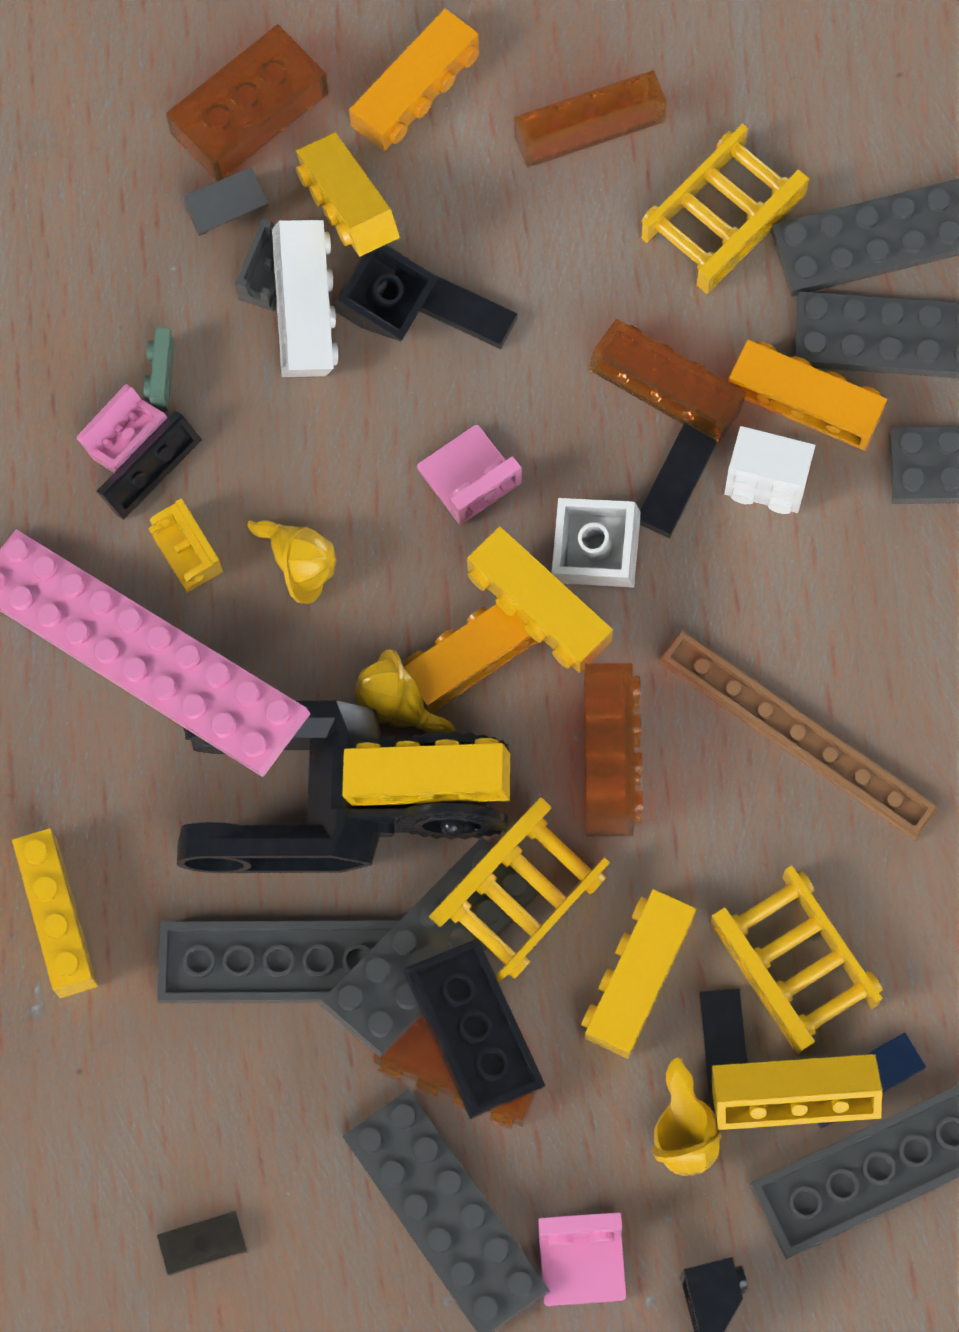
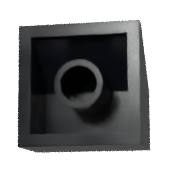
[332,244,439,342]
[680,1257,748,1332]

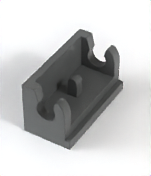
[183,167,268,236]
[235,218,277,311]

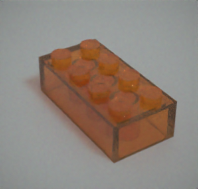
[166,24,329,181]
[584,663,643,837]

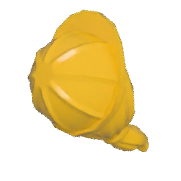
[247,520,337,604]
[355,650,456,734]
[652,1057,722,1176]

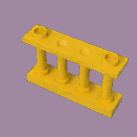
[641,123,809,295]
[428,797,610,983]
[710,865,883,1057]

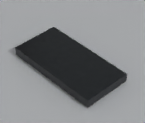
[403,938,546,1120]

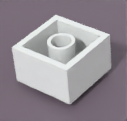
[724,426,816,514]
[551,498,641,588]

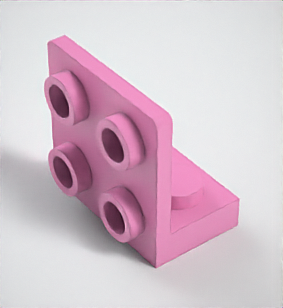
[417,425,522,526]
[538,1212,626,1306]

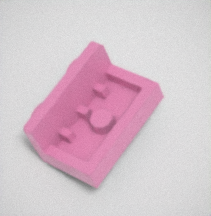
[77,384,168,472]

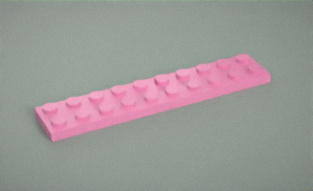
[0,529,310,777]

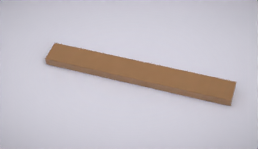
[658,629,939,841]

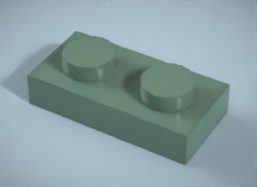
[143,327,175,412]

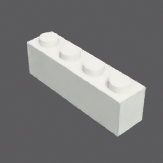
[272,220,338,377]

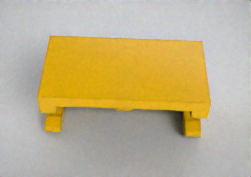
[148,498,223,593]

